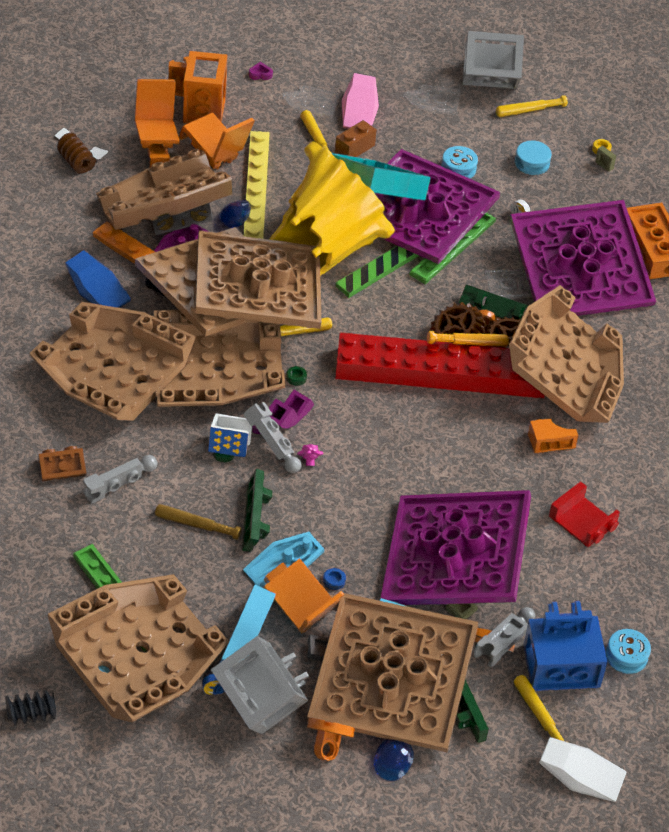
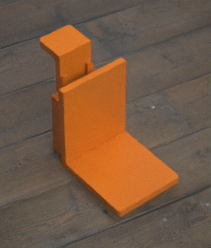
[134,79,180,168]
[179,113,255,169]
[264,558,344,634]

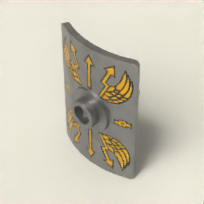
[152,203,213,235]

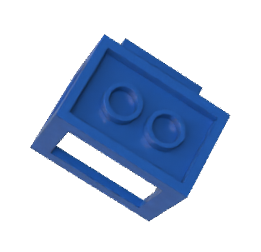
[523,601,607,691]

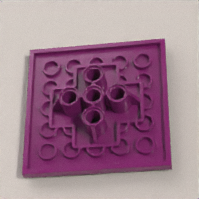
[375,149,500,264]
[509,200,656,316]
[381,490,531,605]

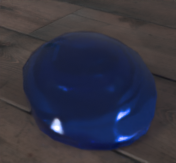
[219,199,251,228]
[373,739,414,781]

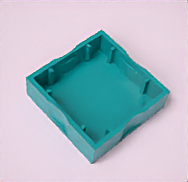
[332,153,431,200]

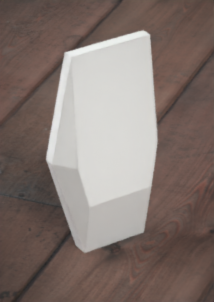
[539,737,626,802]

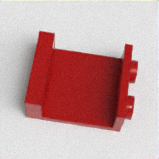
[549,481,620,547]

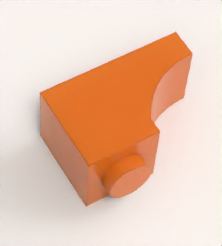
[528,419,578,453]

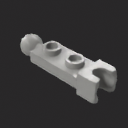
[244,402,301,473]
[82,455,158,504]
[474,607,535,667]

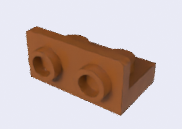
[38,446,86,481]

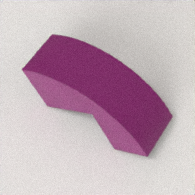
[269,389,314,429]

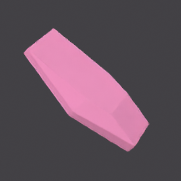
[341,73,379,129]

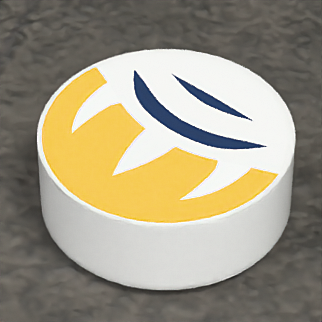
[511,199,530,214]

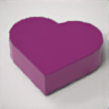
[249,61,273,80]

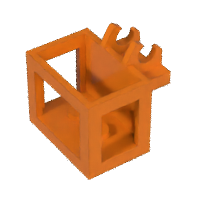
[168,51,228,124]

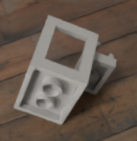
[462,31,524,89]
[211,636,309,734]

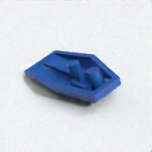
[65,250,131,308]

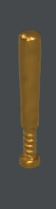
[155,504,242,540]

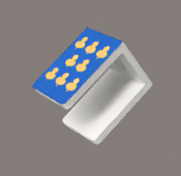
[208,414,252,457]

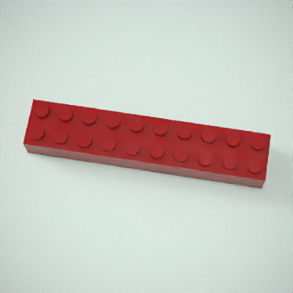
[335,332,545,399]

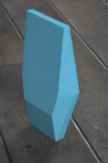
[243,532,324,587]

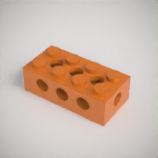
[627,202,669,279]

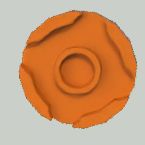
[307,718,355,761]

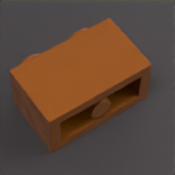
[335,120,377,157]

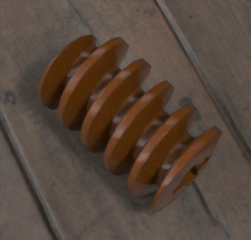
[57,132,96,174]

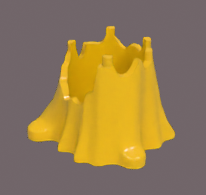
[269,141,395,276]

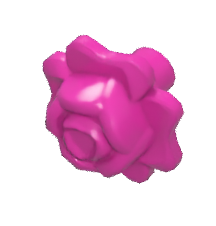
[297,444,323,466]

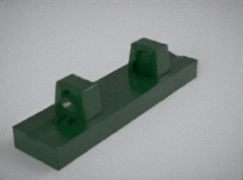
[459,284,528,320]
[242,468,273,552]
[455,680,489,743]

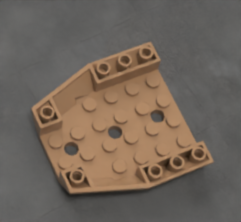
[96,149,232,230]
[509,285,624,423]
[29,302,195,421]
[154,310,285,407]
[48,574,229,722]

